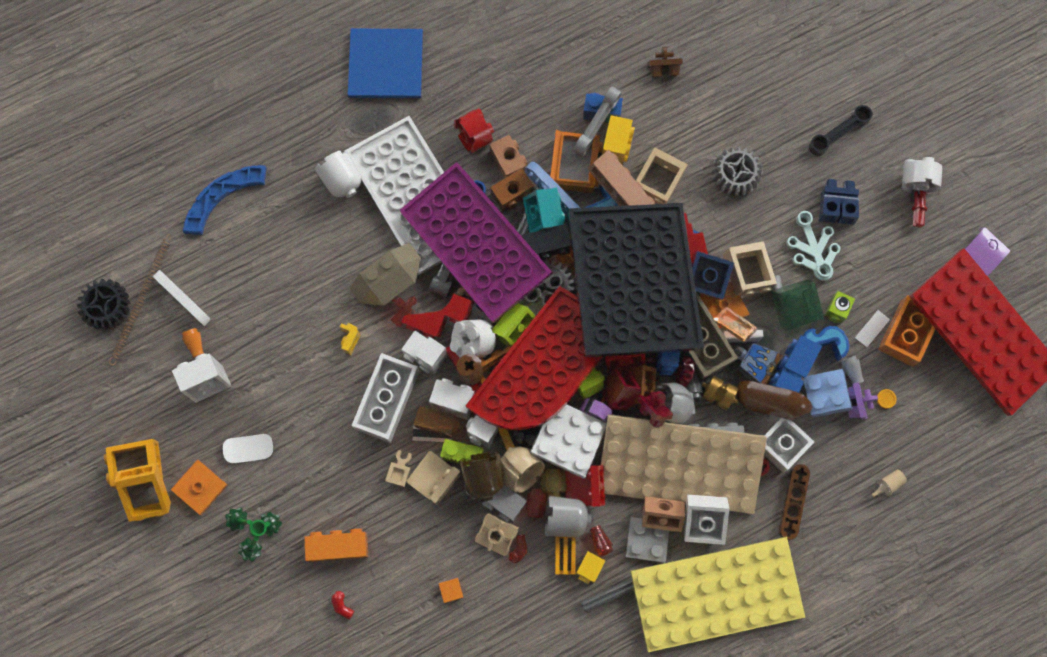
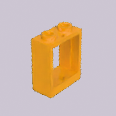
[104,439,163,489]
[114,463,171,522]

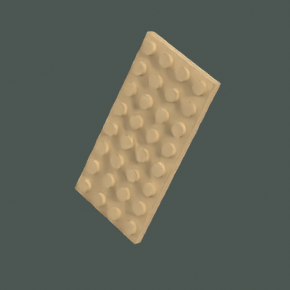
[601,415,767,514]

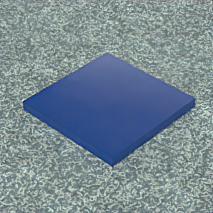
[348,28,423,98]

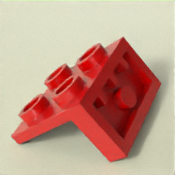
[565,465,605,507]

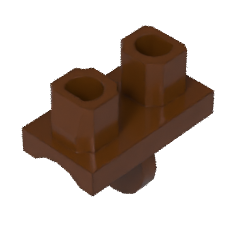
[647,47,683,77]

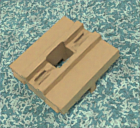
[475,513,519,556]

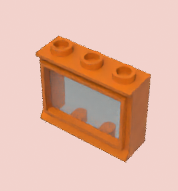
[550,130,603,193]

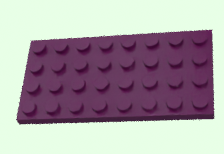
[399,162,553,323]

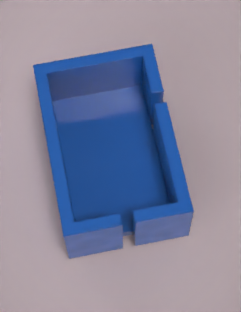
[768,335,822,393]

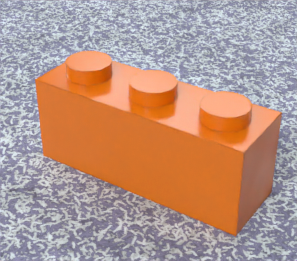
[304,528,368,562]

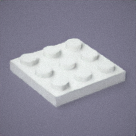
[530,404,607,478]

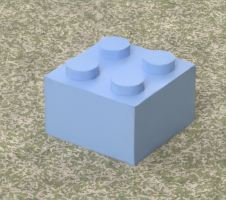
[803,369,852,418]

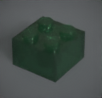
[771,280,824,330]

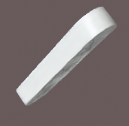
[153,270,211,326]

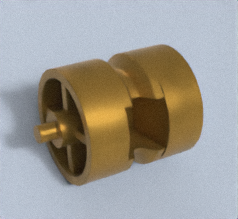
[702,376,739,411]

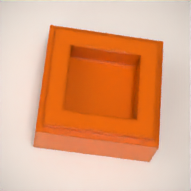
[439,578,464,603]

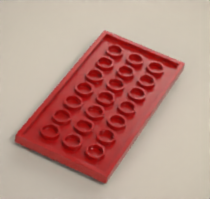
[909,248,1047,416]

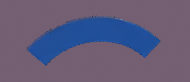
[183,165,267,235]

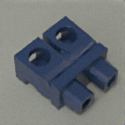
[818,179,859,225]

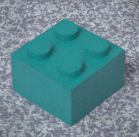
[523,187,565,233]

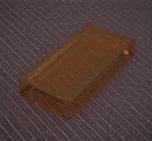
[714,307,757,343]

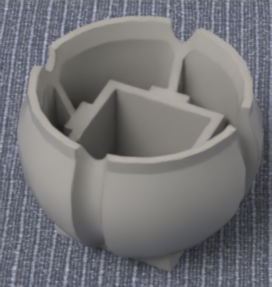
[651,383,695,425]

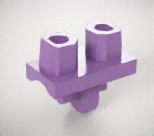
[848,382,878,420]

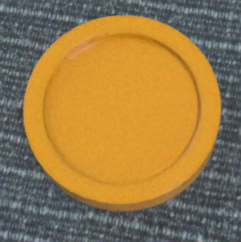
[877,389,897,409]

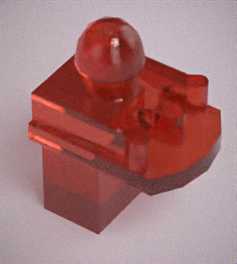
[391,297,417,328]

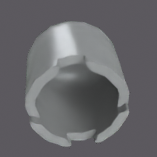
[544,496,591,537]

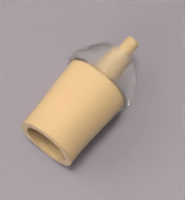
[872,469,907,498]

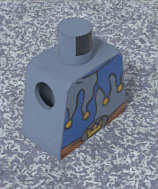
[734,344,782,384]

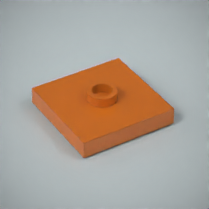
[700,281,749,328]
[171,459,228,516]

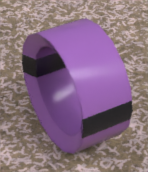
[579,398,612,423]

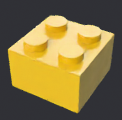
[602,115,635,166]

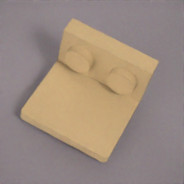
[407,451,461,505]

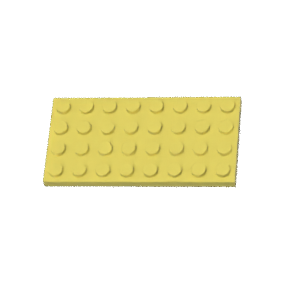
[630,537,805,652]

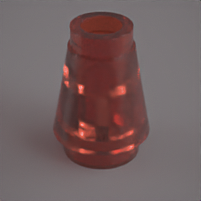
[590,525,613,557]

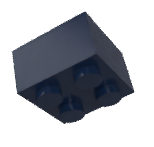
[691,251,734,300]

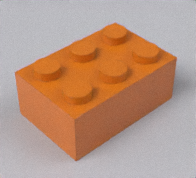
[878,295,935,367]

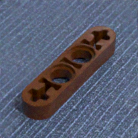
[779,464,810,540]

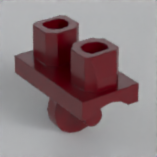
[637,391,673,427]

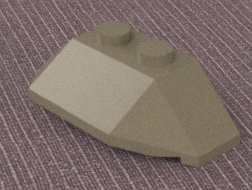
[350,243,421,306]

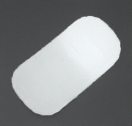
[223,434,273,463]

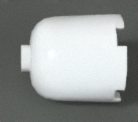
[315,150,361,198]

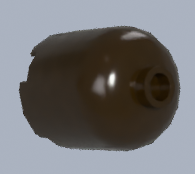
[460,452,504,502]

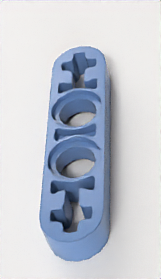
[524,162,580,218]

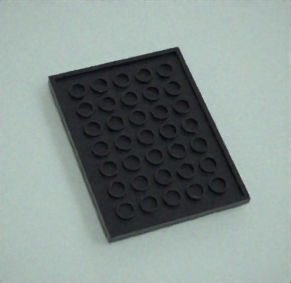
[568,203,704,358]

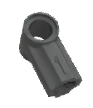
[429,264,455,298]

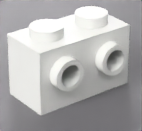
[466,415,498,448]

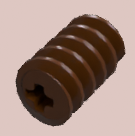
[457,354,483,386]

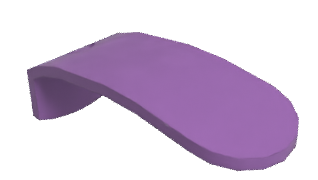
[965,227,1010,276]

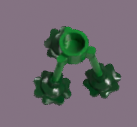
[225,507,282,562]

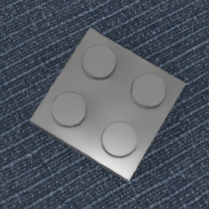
[625,517,669,563]

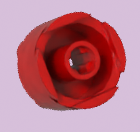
[454,108,494,153]

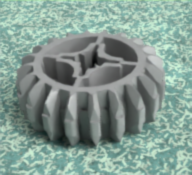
[712,146,763,197]

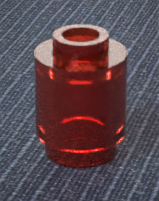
[526,489,547,518]

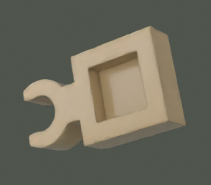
[385,450,412,487]

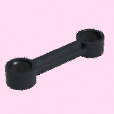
[809,105,873,156]

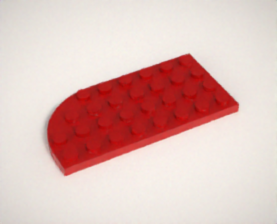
[465,286,603,430]

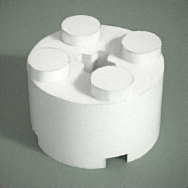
[902,157,942,194]
[450,319,496,358]

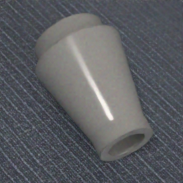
[841,355,864,384]

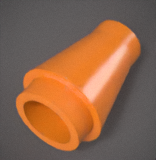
[182,328,204,358]

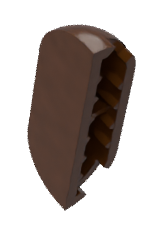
[736,381,813,420]

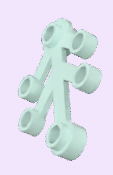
[786,211,841,281]

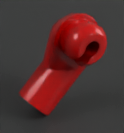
[331,591,355,620]

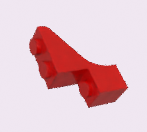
[401,293,475,339]

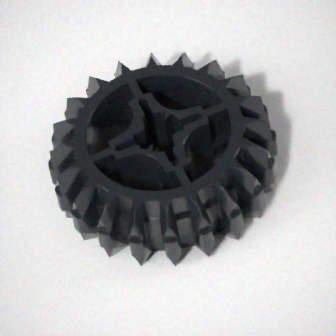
[77,279,131,330]

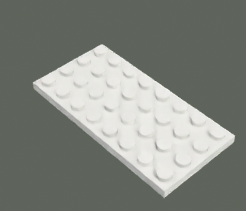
[347,116,444,275]

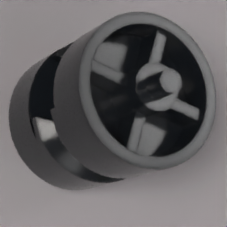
[512,426,541,449]

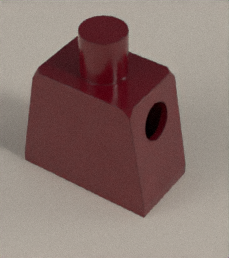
[602,365,641,415]

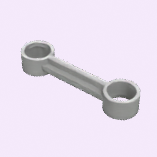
[573,87,622,156]

